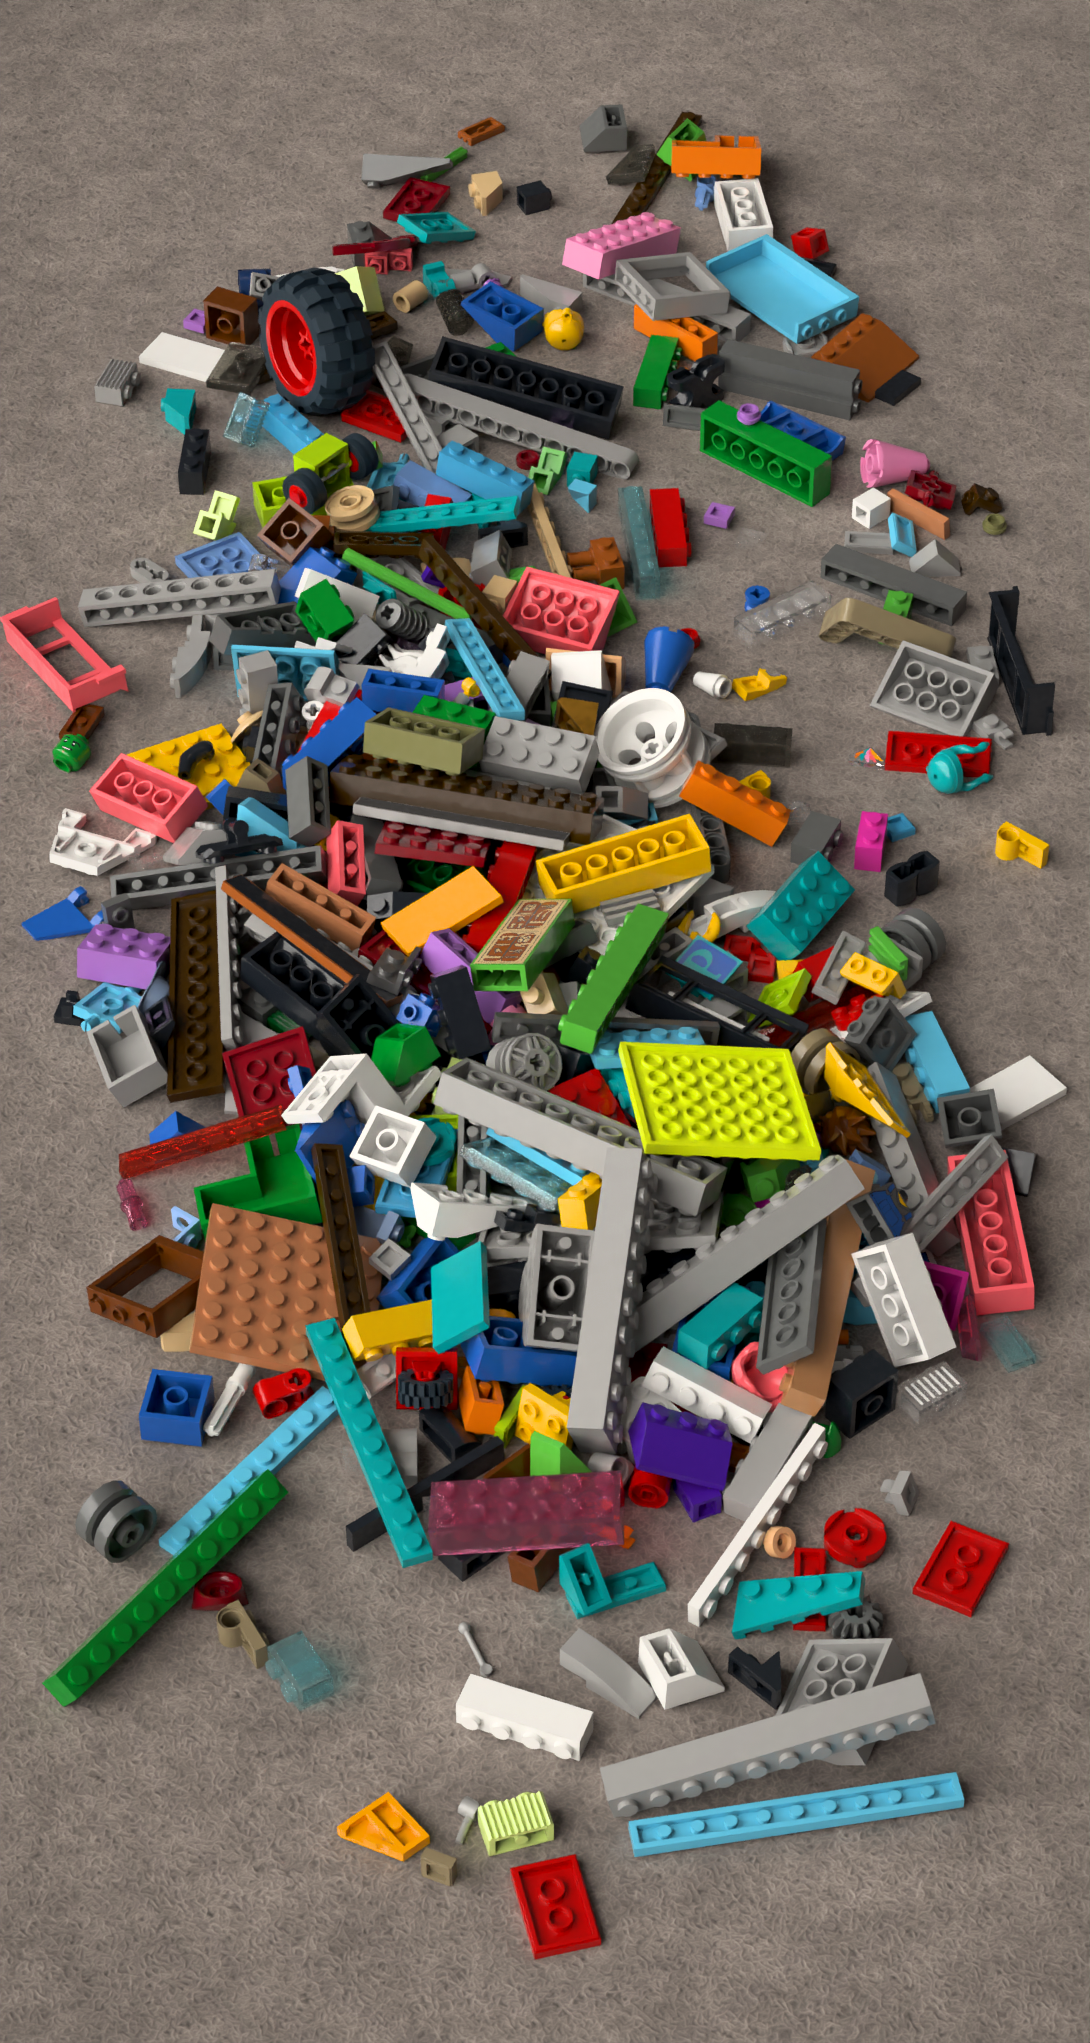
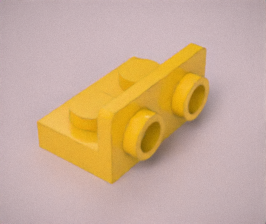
[840,952,907,999]

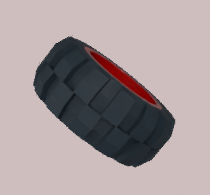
[258,267,375,416]

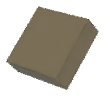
[421,1847,457,1886]

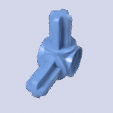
[695,174,719,211]

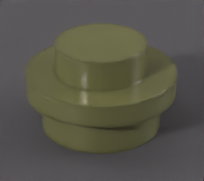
[982,514,1007,535]

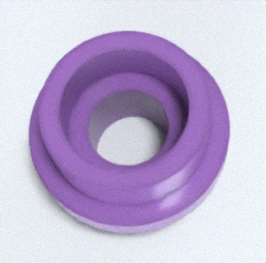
[737,403,761,425]

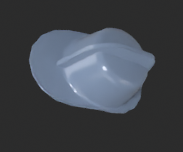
[138,961,169,1018]

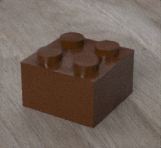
[203,286,260,350]
[257,498,333,567]

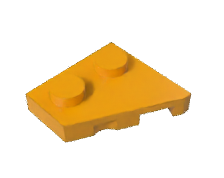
[337,1792,430,1862]

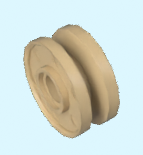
[325,485,380,531]

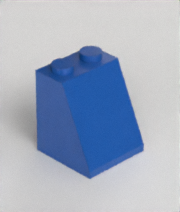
[278,546,357,604]

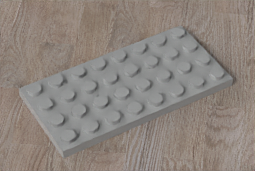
[478,1191,724,1263]

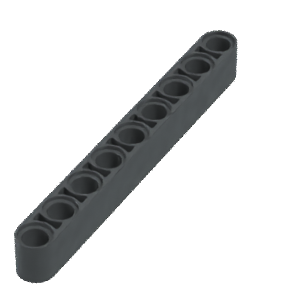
[688,712,731,884]

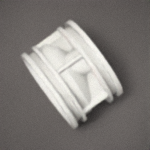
[593,688,711,808]

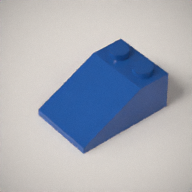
[461,281,544,352]
[295,1099,365,1185]

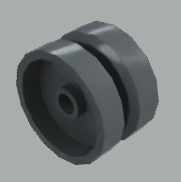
[881,907,946,973]
[75,1480,157,1563]

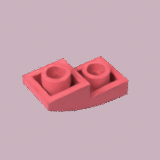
[365,248,413,275]

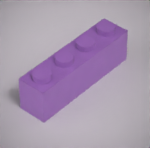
[419,928,522,1024]

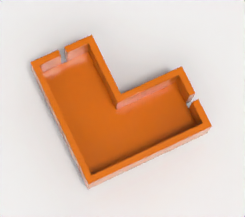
[671,135,761,179]

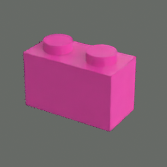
[854,811,888,872]

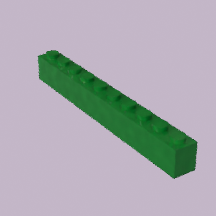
[42,1469,288,1707]

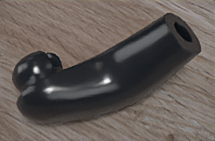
[178,741,215,780]

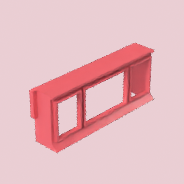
[0,597,129,713]

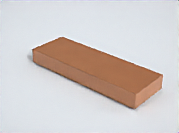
[887,488,950,540]

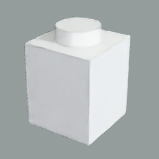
[852,487,891,529]

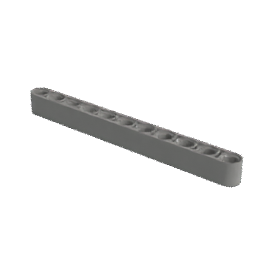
[404,374,639,479]

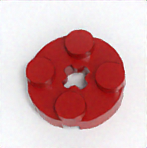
[831,994,885,1031]
[823,1508,886,1568]

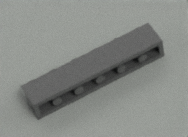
[820,544,967,626]

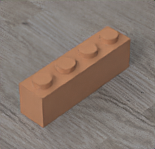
[265,863,376,951]

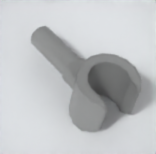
[455,1796,479,1845]

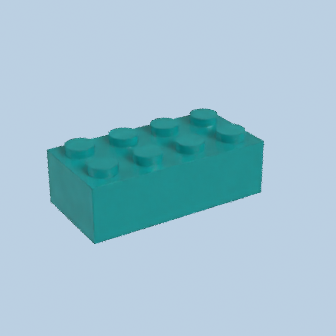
[746,851,855,961]

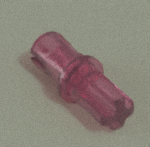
[116,1179,148,1231]

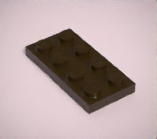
[334,531,434,559]

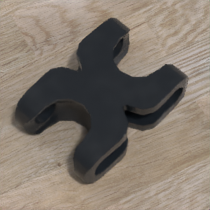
[667,354,725,408]

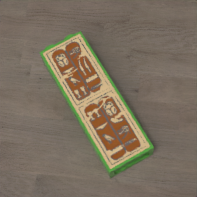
[470,899,575,991]

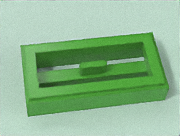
[868,926,908,981]

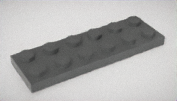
[756,1218,827,1375]

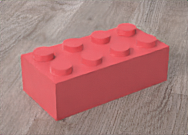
[89,753,208,843]

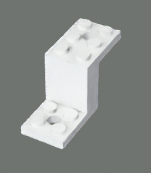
[281,1054,442,1125]

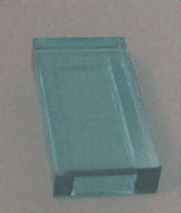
[979,1315,1036,1373]

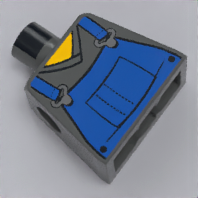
[846,1182,913,1245]

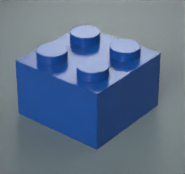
[139,1369,215,1447]

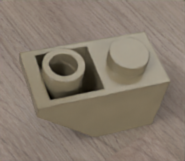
[236,758,287,795]

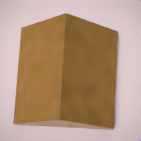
[555,697,599,735]

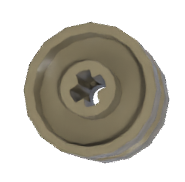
[791,1028,861,1100]

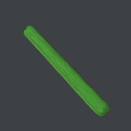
[342,548,472,619]

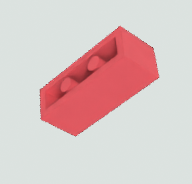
[326,820,366,906]

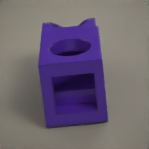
[673,1479,722,1522]

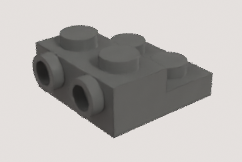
[844,996,917,1072]

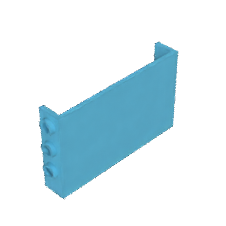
[706,234,859,344]

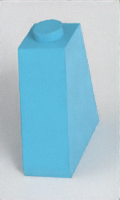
[235,797,307,857]

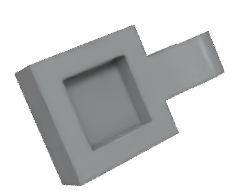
[972,713,1014,750]

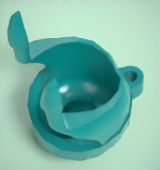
[926,742,994,794]

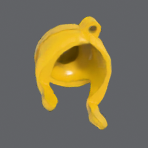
[542,308,584,350]

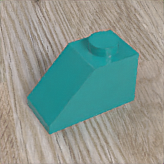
[161,388,197,435]

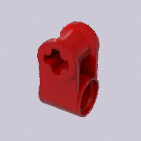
[252,1368,314,1419]

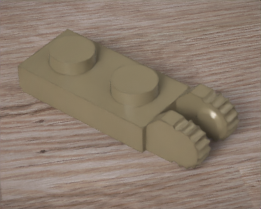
[892,1062,934,1125]

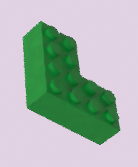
[193,1123,323,1242]

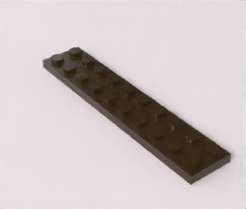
[167,890,226,1103]

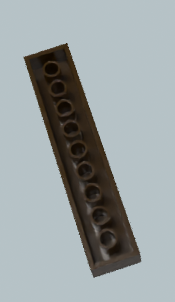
[329,754,605,845]

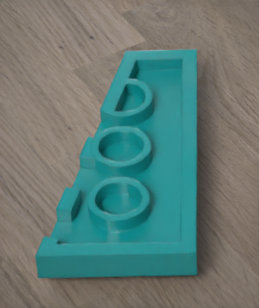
[732,1571,866,1640]

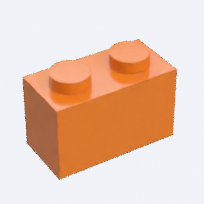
[458,1366,504,1435]

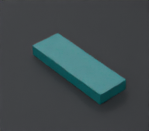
[565,1562,666,1619]

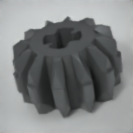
[828,1596,884,1639]

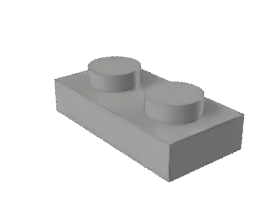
[966,646,999,685]

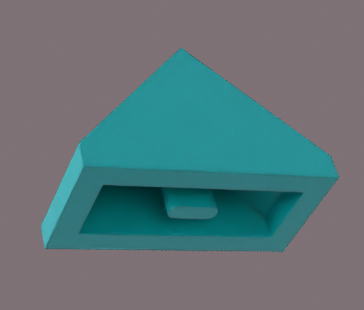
[559,1543,612,1615]

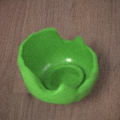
[719,1193,757,1228]

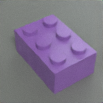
[77,924,170,989]

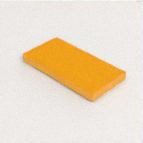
[381,866,503,957]

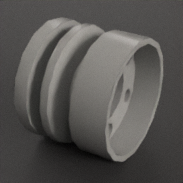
[486,1033,562,1091]

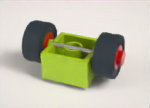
[283,433,379,514]

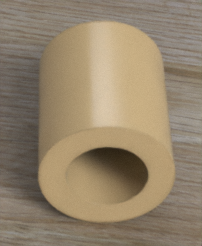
[393,280,428,313]

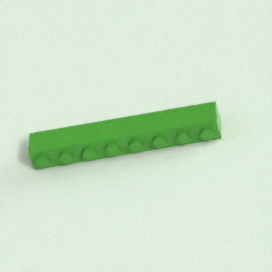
[558,903,669,1054]

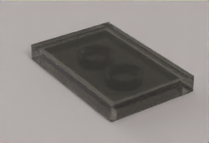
[206,342,267,395]

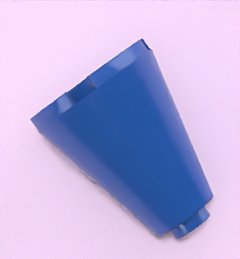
[644,626,694,693]

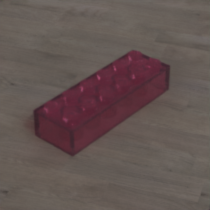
[428,1471,625,1556]

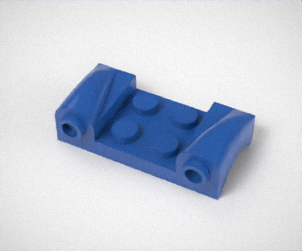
[760,401,846,461]

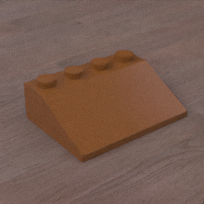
[811,313,919,403]

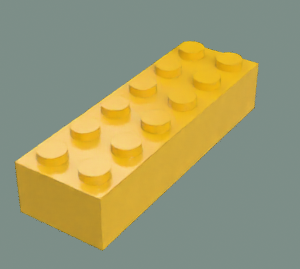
[536,814,711,914]

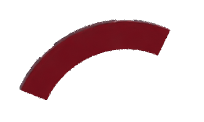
[332,235,419,256]

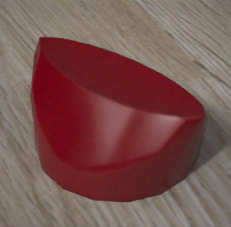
[192,1571,249,1611]

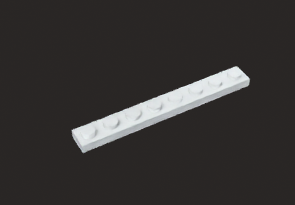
[688,1423,828,1627]

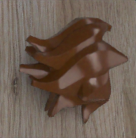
[819,1106,876,1156]

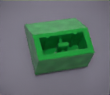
[371,1023,440,1087]

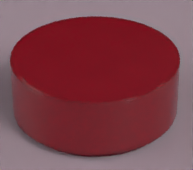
[516,450,540,470]

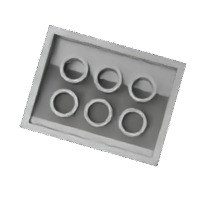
[870,640,999,737]
[775,1638,908,1765]

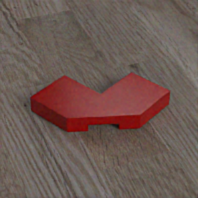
[723,934,777,984]

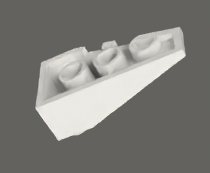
[410,1182,533,1241]

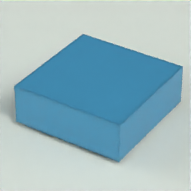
[887,813,916,842]

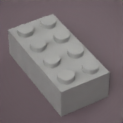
[479,716,600,794]

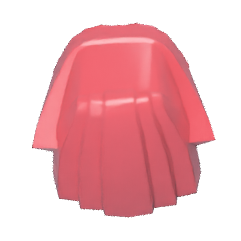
[731,1341,788,1413]

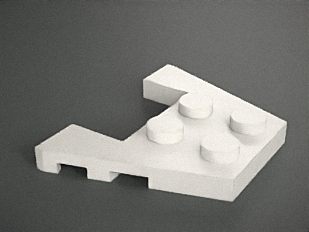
[50,808,157,876]

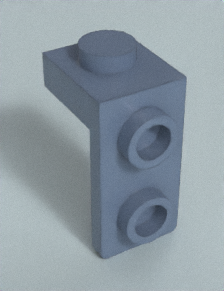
[353,1206,405,1244]

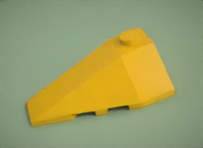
[824,1042,911,1138]

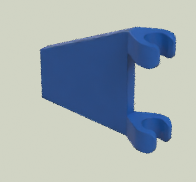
[21,886,104,941]

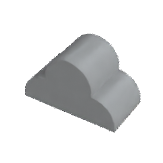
[518,1224,595,1352]

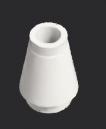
[693,671,732,699]

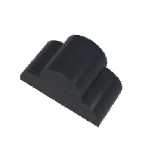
[316,974,401,1059]

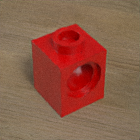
[791,227,829,259]

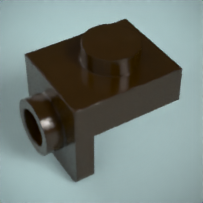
[961,483,1002,516]

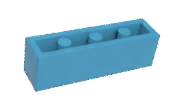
[258,394,324,454]
[436,441,534,515]

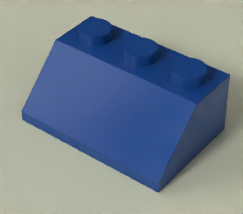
[376,1237,460,1309]

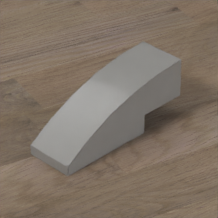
[560,1628,658,1719]

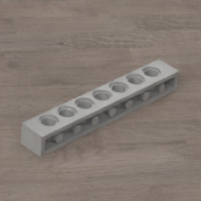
[78,569,281,627]

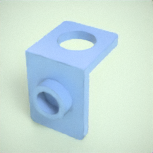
[171,1206,202,1248]

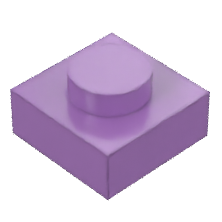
[183,309,206,334]
[704,502,735,529]

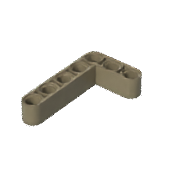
[819,598,956,658]

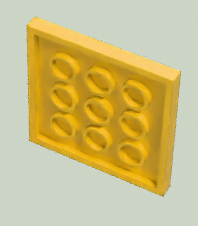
[127,723,250,811]

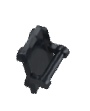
[195,818,283,864]

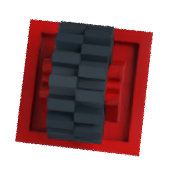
[396,1347,458,1410]

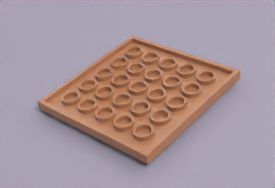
[189,1203,382,1381]

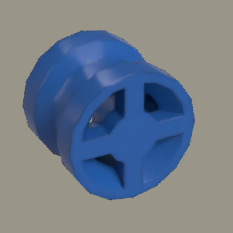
[744,585,770,616]

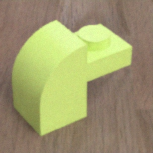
[193,490,240,541]

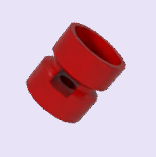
[628,1464,673,1509]

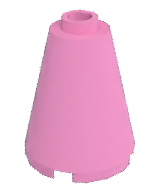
[860,439,930,488]

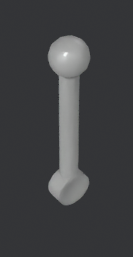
[458,1622,493,1677]

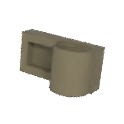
[216,1600,271,1669]

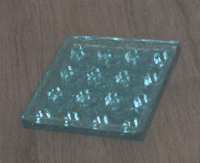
[459,1137,573,1211]

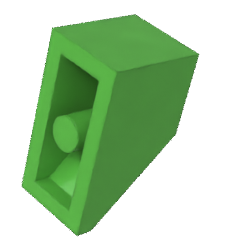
[740,1158,802,1203]

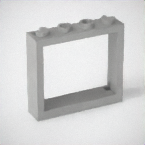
[614,252,731,321]

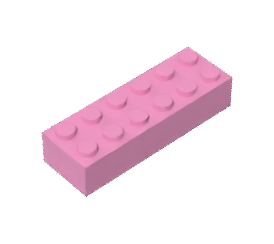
[562,212,681,279]

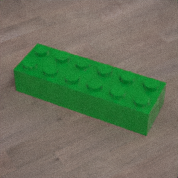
[700,400,832,507]

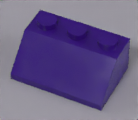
[628,1402,733,1491]

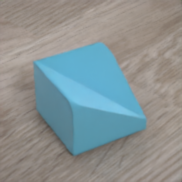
[568,479,597,513]

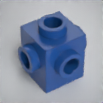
[396,993,441,1037]

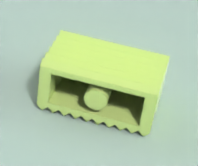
[478,1791,554,1856]

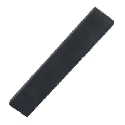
[346,1436,504,1552]

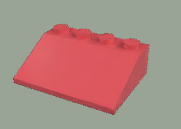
[503,567,620,654]

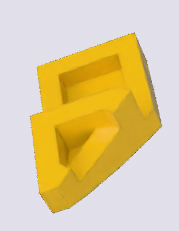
[732,668,787,701]

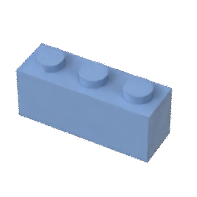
[393,460,472,507]

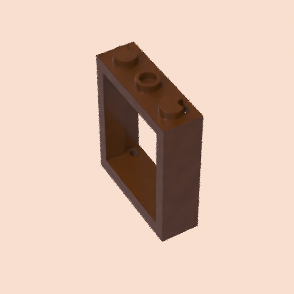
[86,1235,204,1338]

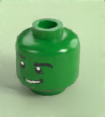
[52,734,91,773]

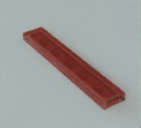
[119,1104,286,1180]

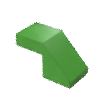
[528,447,568,495]

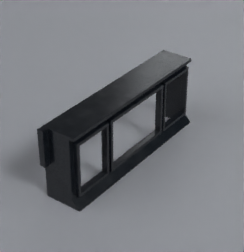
[987,586,1055,736]
[625,955,809,1054]

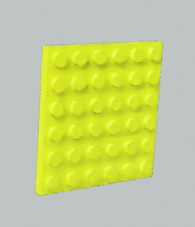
[618,1042,821,1161]

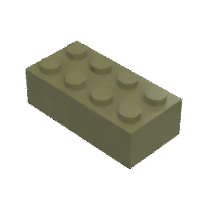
[363,707,485,776]

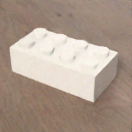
[714,178,773,251]
[851,1233,956,1367]

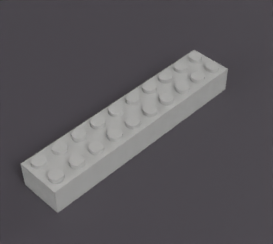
[433,1058,727,1216]
[566,1148,658,1454]

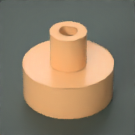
[763,1526,796,1559]

